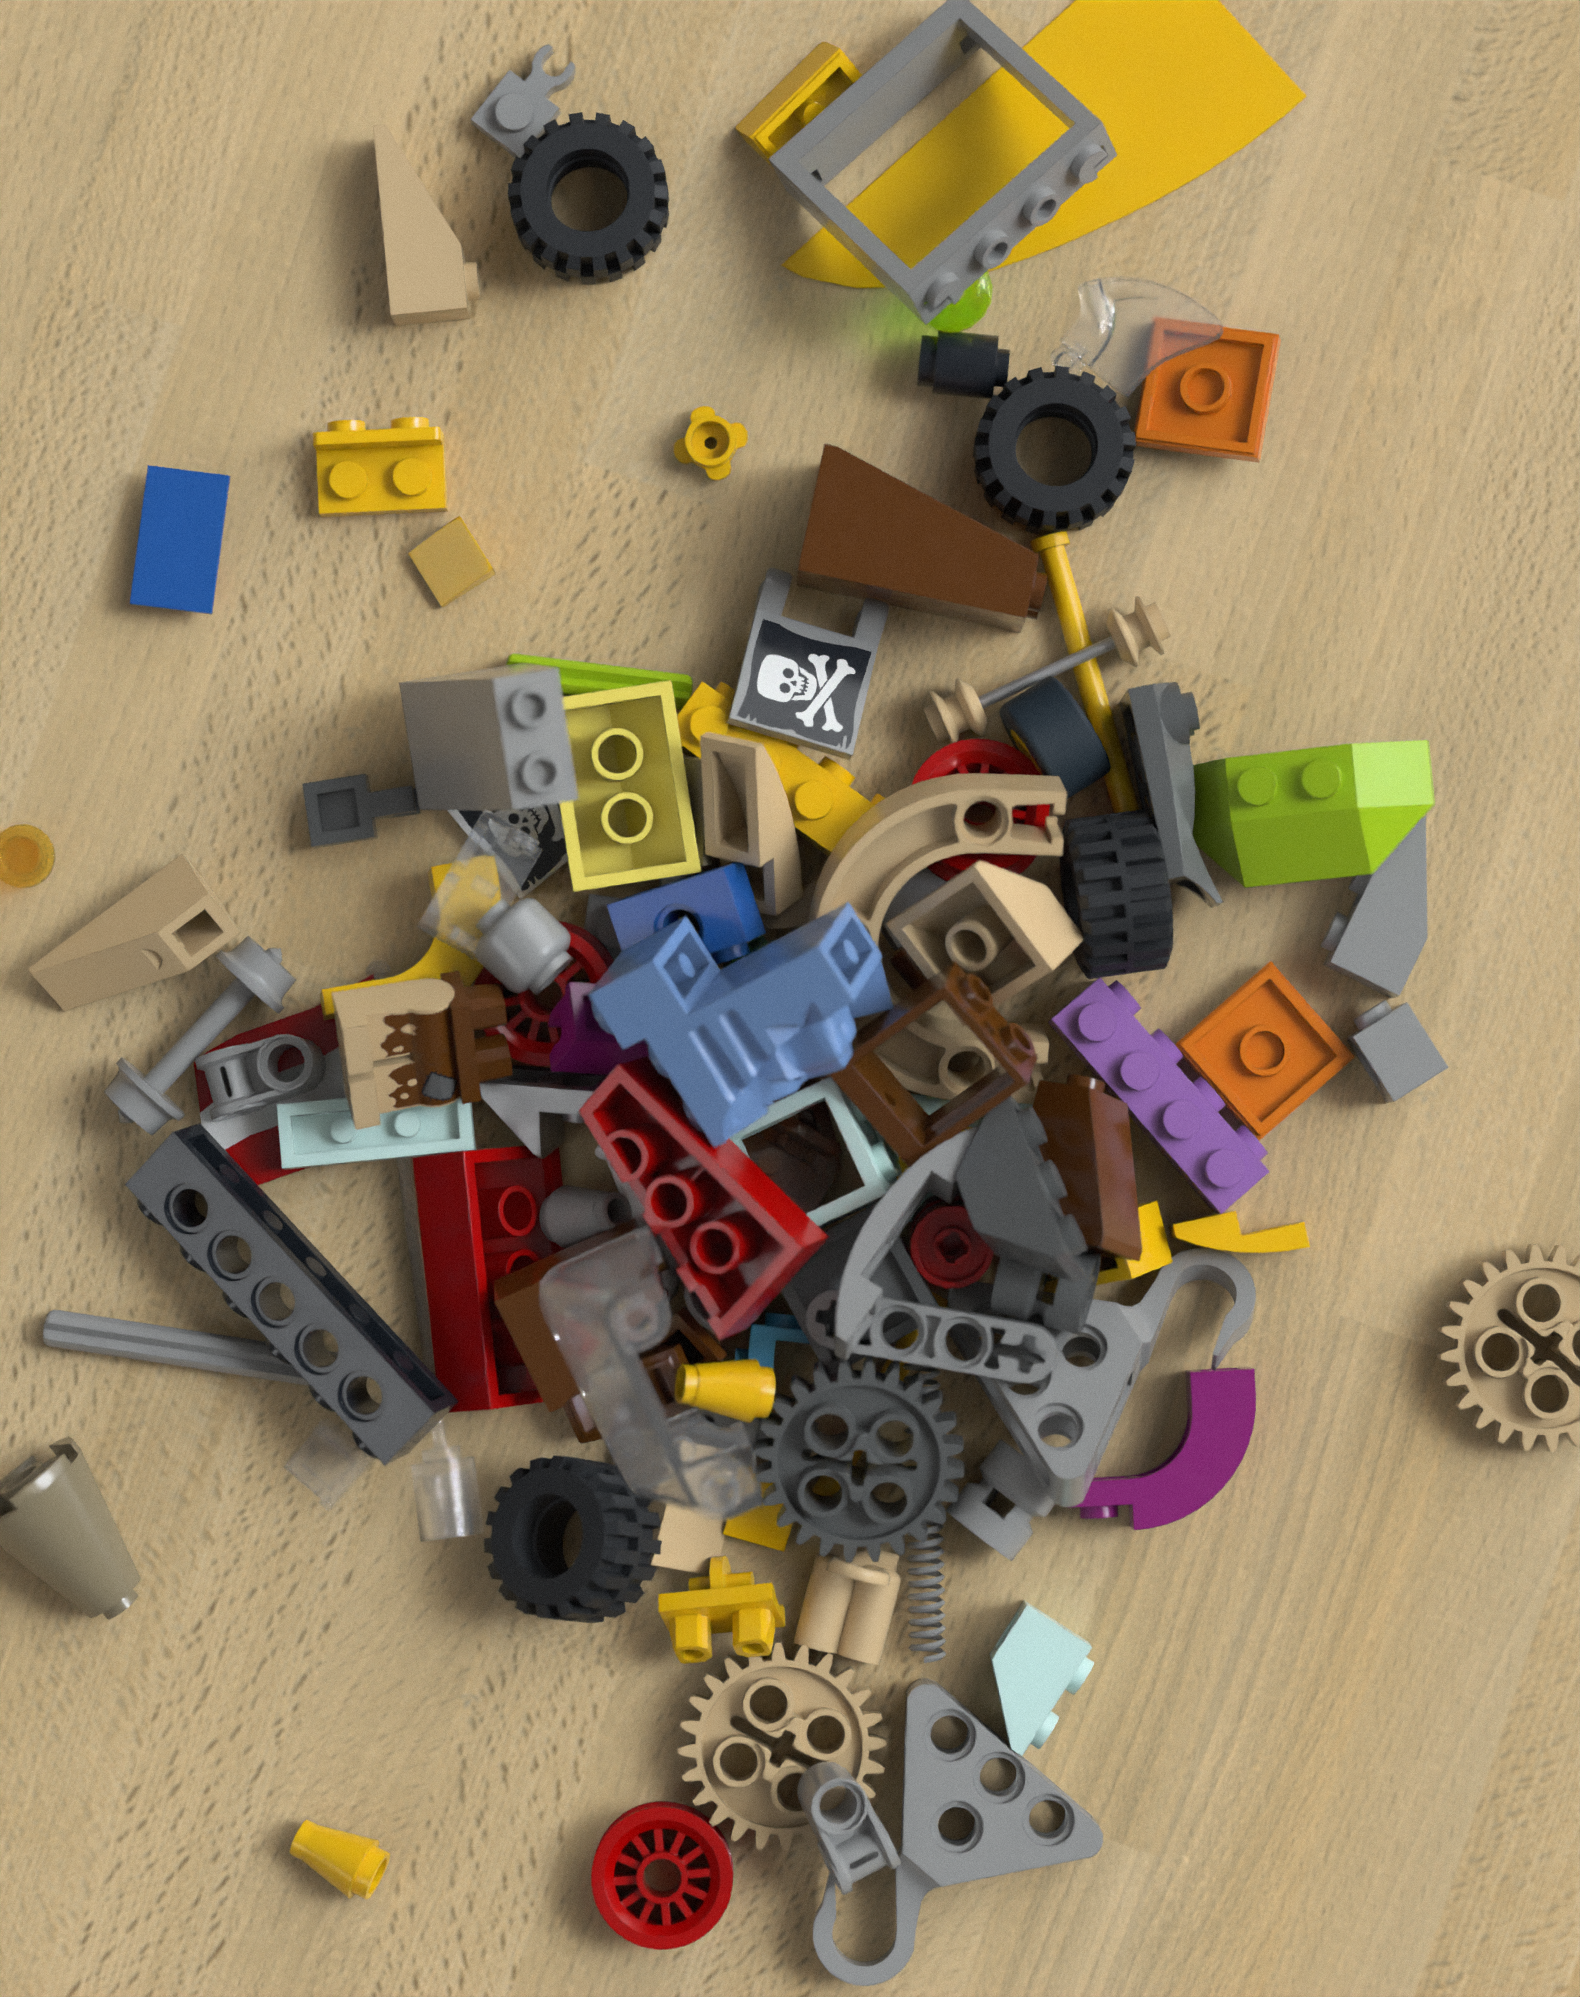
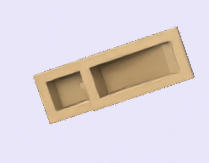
[700,732,803,916]

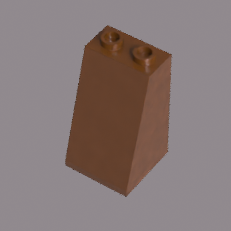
[797,444,1048,633]

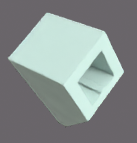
[990,1600,1094,1756]

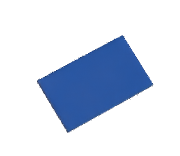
[130,465,231,615]

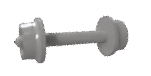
[104,936,296,1135]

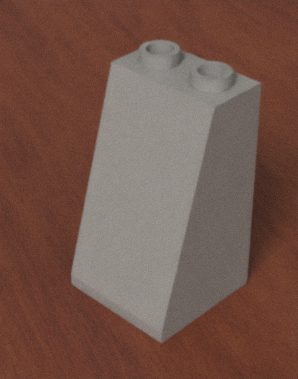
[399,663,578,810]

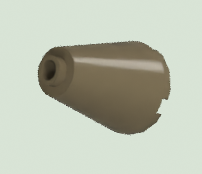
[0,1437,140,1619]

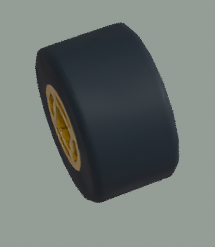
[999,676,1111,800]

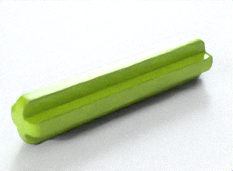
[506,653,693,710]

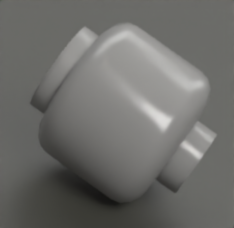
[475,898,572,994]

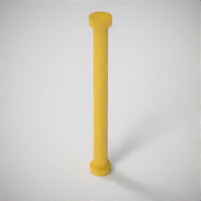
[1030,532,1140,813]

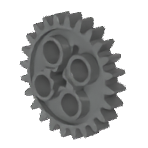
[754,1355,964,1563]

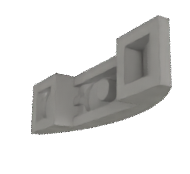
[834,1126,979,1361]

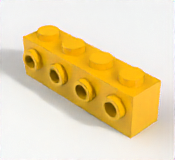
[677,681,885,857]

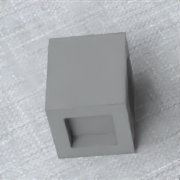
[1346,1000,1449,1103]

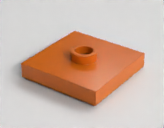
[1134,318,1281,463]
[1175,961,1355,1141]

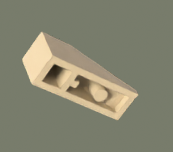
[373,124,481,326]

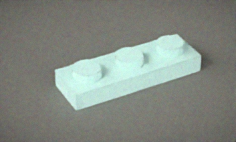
[276,1098,476,1170]

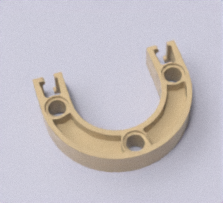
[809,773,1067,1103]

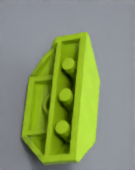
[1192,740,1435,888]

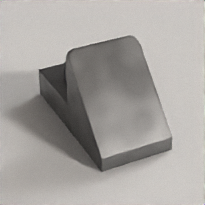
[480,1065,609,1159]

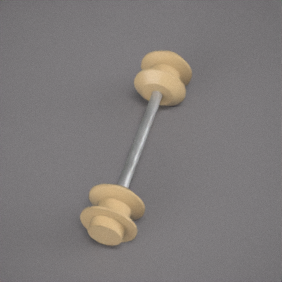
[923,596,1171,743]

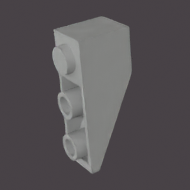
[1321,816,1427,998]

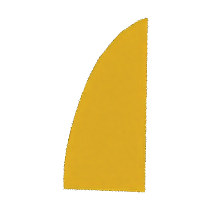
[781,0,1307,288]

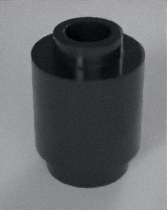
[917,330,1010,399]

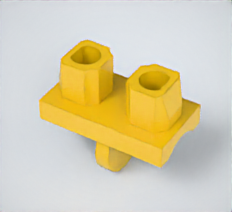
[658,1555,785,1664]

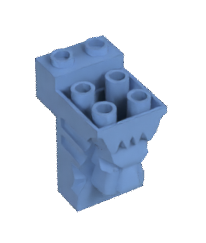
[588,902,883,1148]

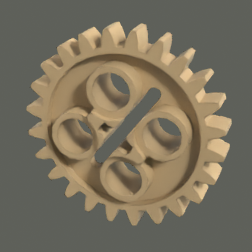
[1437,1244,1580,1452]
[678,1640,887,1852]

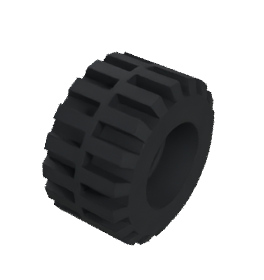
[508,112,669,285]
[973,366,1136,534]
[1059,809,1173,979]
[484,1455,662,1623]

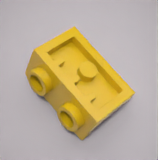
[313,417,447,517]

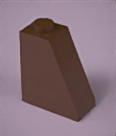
[1032,1074,1143,1262]
[494,1218,670,1413]

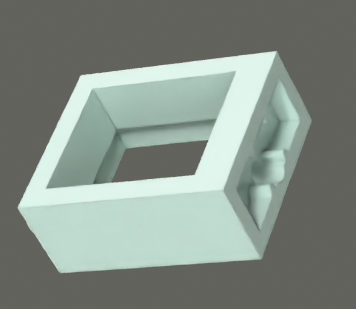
[730,1077,901,1229]

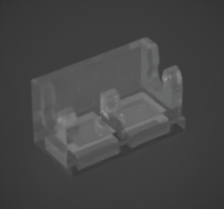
[417,810,543,962]

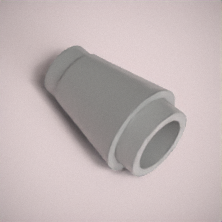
[539,1185,632,1248]

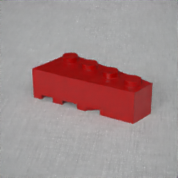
[578,1057,829,1340]

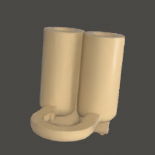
[793,1543,901,1665]

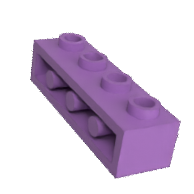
[1048,978,1270,1214]

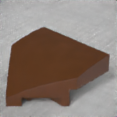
[742,1076,842,1214]

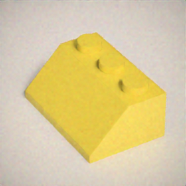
[559,680,701,892]

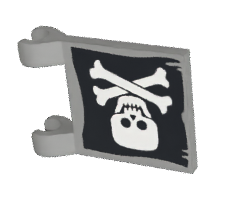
[727,568,889,760]

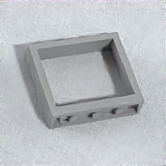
[768,0,1117,325]

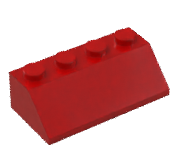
[412,1145,566,1413]

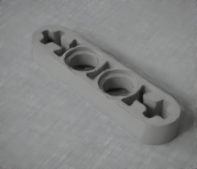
[806,1289,1058,1383]

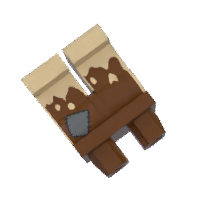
[332,970,513,1130]

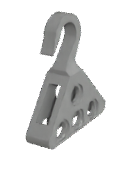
[947,1248,1256,1507]
[813,1678,1103,1986]

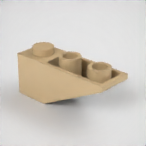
[28,854,241,1012]

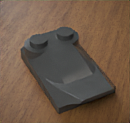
[1119,682,1223,908]

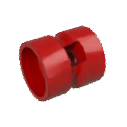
[910,1192,994,1288]

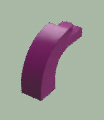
[1068,1367,1256,1530]

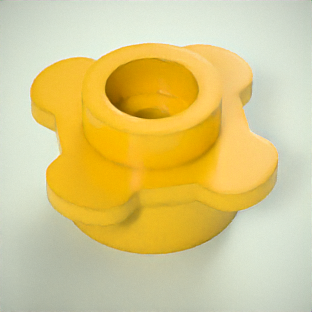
[674,406,748,481]

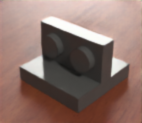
[781,1201,939,1374]

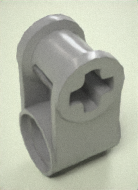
[195,1034,326,1122]
[797,1761,901,1895]

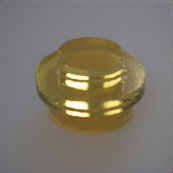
[0,824,56,888]

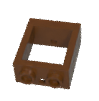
[828,961,1038,1168]

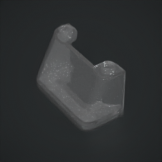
[539,1225,763,1521]

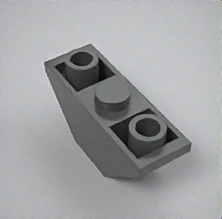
[955,1096,1086,1283]

